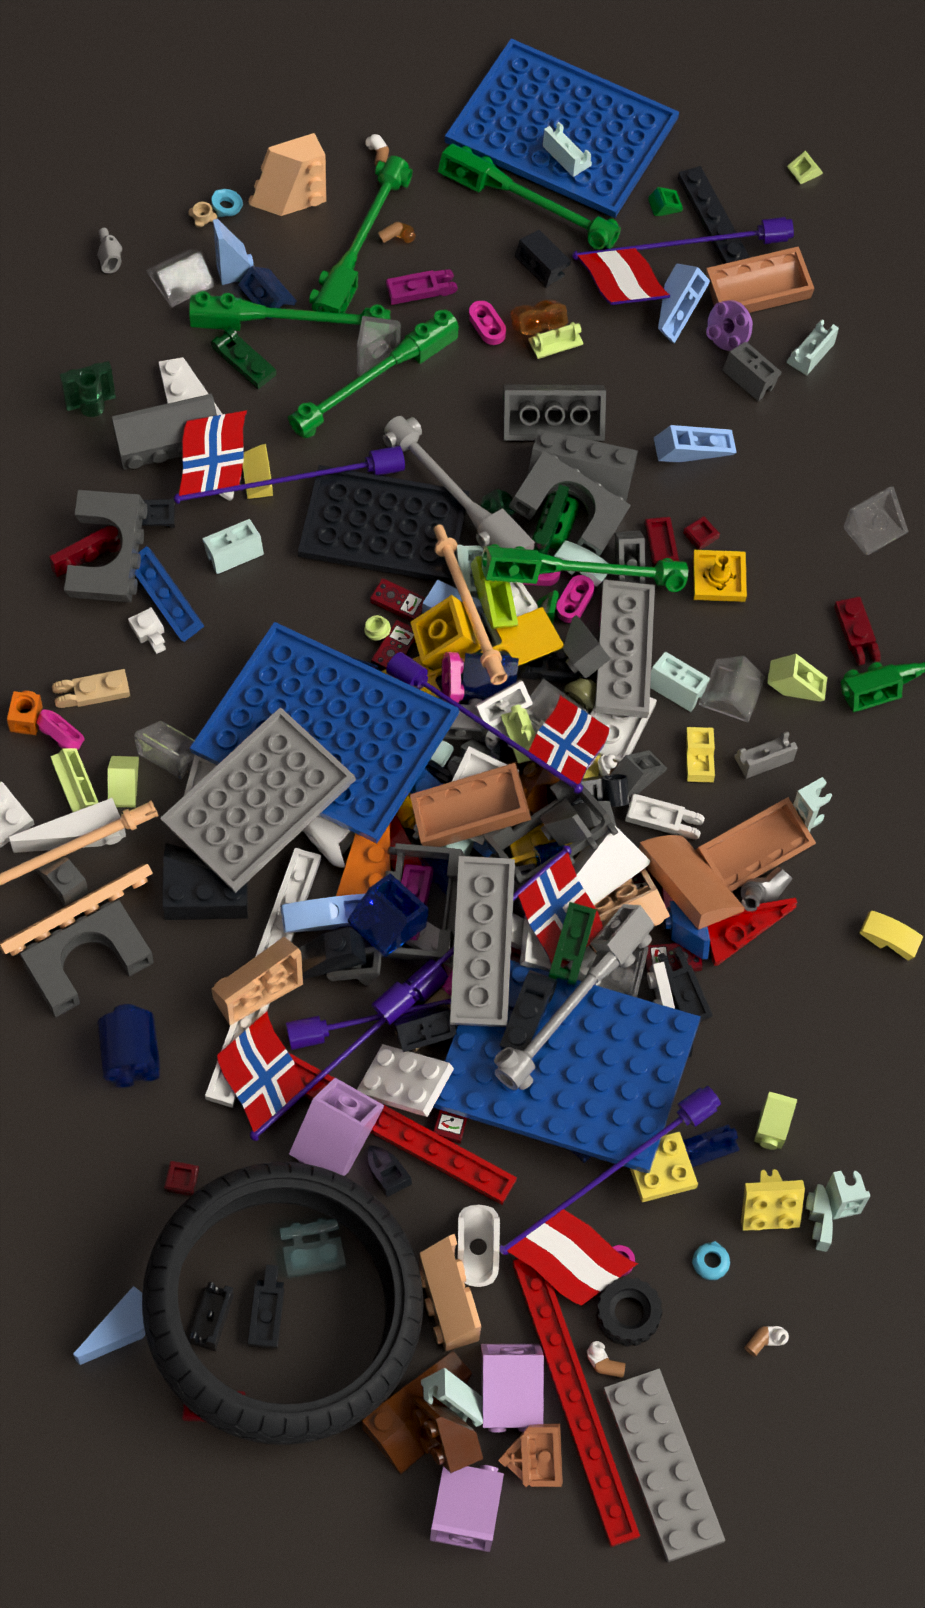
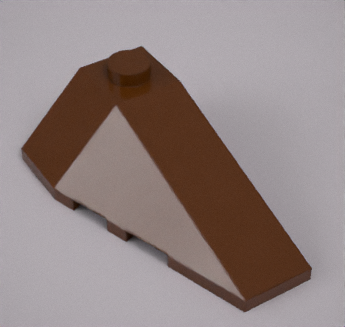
[362,1351,472,1475]

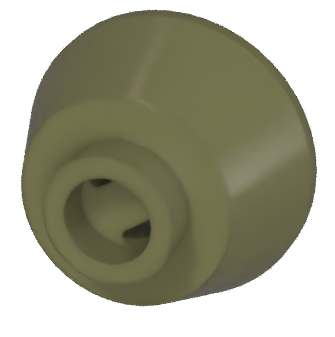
[564,678,596,712]

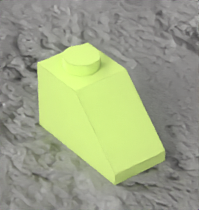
[768,654,827,702]
[754,1092,797,1150]

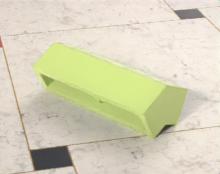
[51,748,99,813]

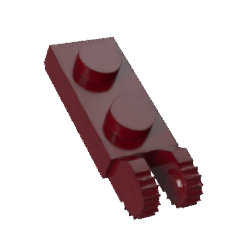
[834,597,881,665]

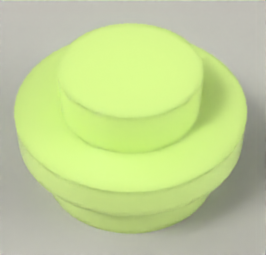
[364,615,391,641]

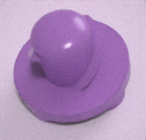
[706,300,753,351]

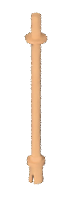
[434,525,507,685]
[0,800,159,885]

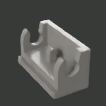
[734,732,798,779]

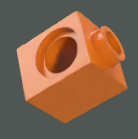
[7,691,43,735]

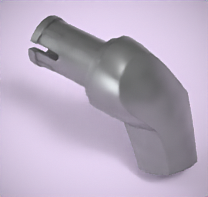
[741,867,793,912]

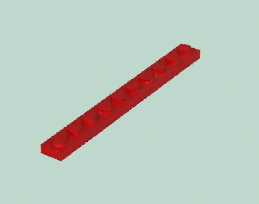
[289,1053,517,1205]
[513,1259,640,1548]

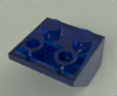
[461,652,519,705]
[348,873,428,957]

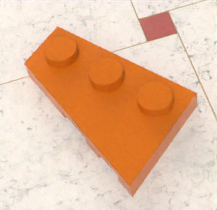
[336,824,391,896]

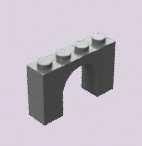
[509,451,631,556]
[64,490,147,603]
[20,900,154,1018]

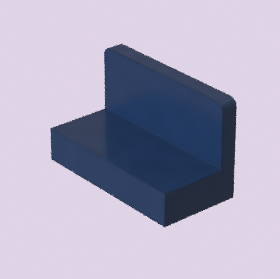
[238,266,297,319]

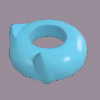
[211,189,243,217]
[692,1241,730,1280]

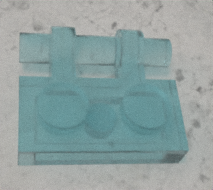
[280,1217,346,1279]

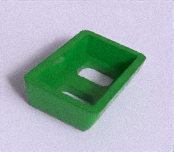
[532,493,580,550]

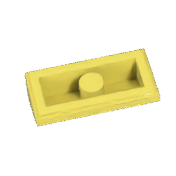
[243,444,273,499]

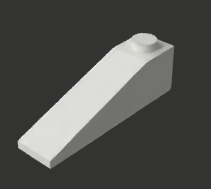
[9,798,126,853]

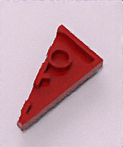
[708,898,797,966]

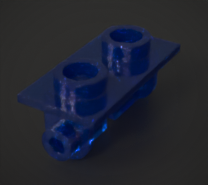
[683,1124,740,1167]

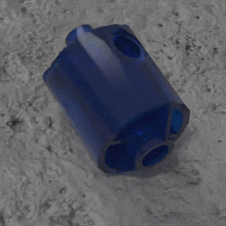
[97,1004,161,1088]

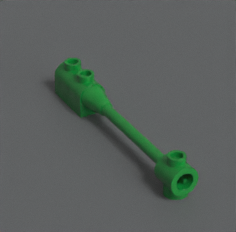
[438,144,621,250]
[309,156,413,324]
[190,291,391,339]
[288,309,459,438]
[481,544,688,592]
[841,662,925,712]

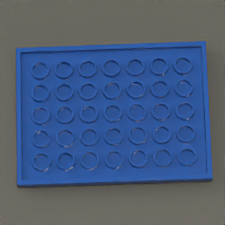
[445,39,679,218]
[190,622,459,844]
[433,960,700,1173]

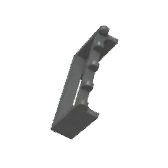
[482,780,619,887]
[377,843,465,964]

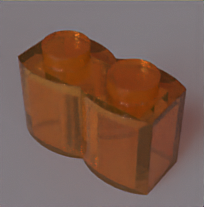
[510,300,568,335]

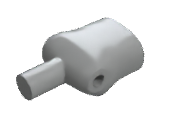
[97,228,123,273]

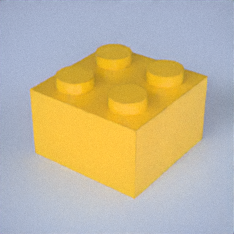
[411,595,481,671]

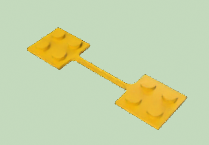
[381,607,564,698]

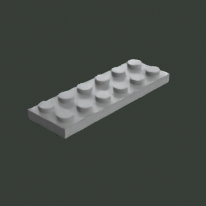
[595,579,655,718]
[450,856,515,1027]
[603,1368,725,1562]

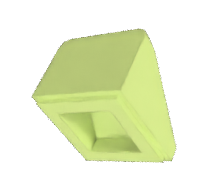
[787,151,823,184]

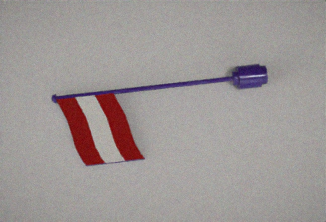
[572,217,794,305]
[499,1086,721,1306]

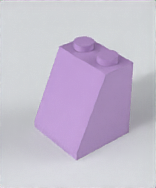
[289,1078,384,1176]
[481,1344,544,1432]
[430,1465,504,1552]

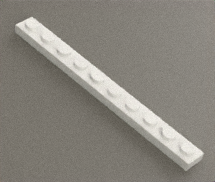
[205,848,321,1108]

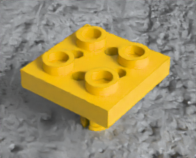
[693,550,747,602]

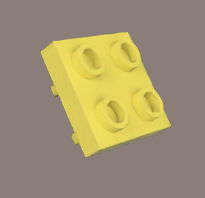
[630,1132,698,1202]
[741,1169,805,1231]

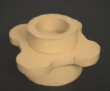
[189,202,217,227]

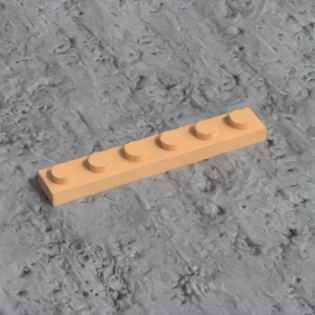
[0,864,153,956]

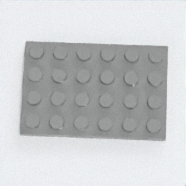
[160,707,356,893]

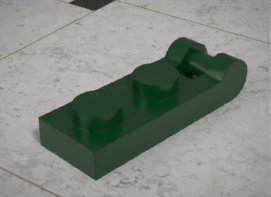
[210,327,277,389]
[534,484,569,554]
[548,902,597,986]

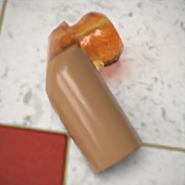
[378,222,416,243]

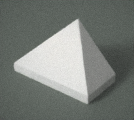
[475,680,533,727]

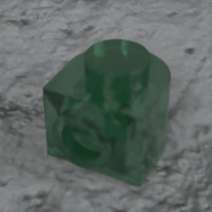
[481,489,515,516]

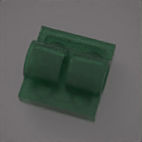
[60,361,116,417]

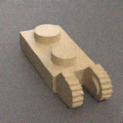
[52,669,130,708]

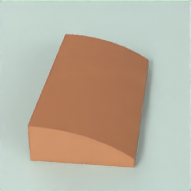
[706,246,814,313]
[410,763,531,847]
[696,797,816,892]
[639,835,745,930]

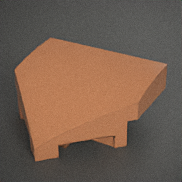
[498,1424,563,1487]

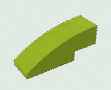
[470,556,518,629]

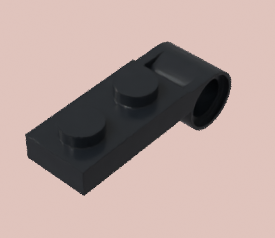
[547,774,629,807]
[499,970,557,1051]

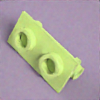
[528,322,583,359]
[501,705,536,763]

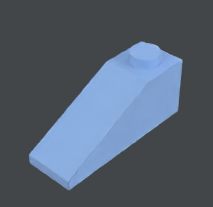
[213,219,254,285]
[658,263,710,343]
[654,425,737,462]
[73,1286,145,1365]

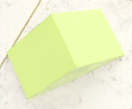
[108,756,139,808]

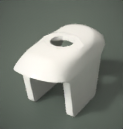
[302,815,355,868]
[458,1204,500,1287]

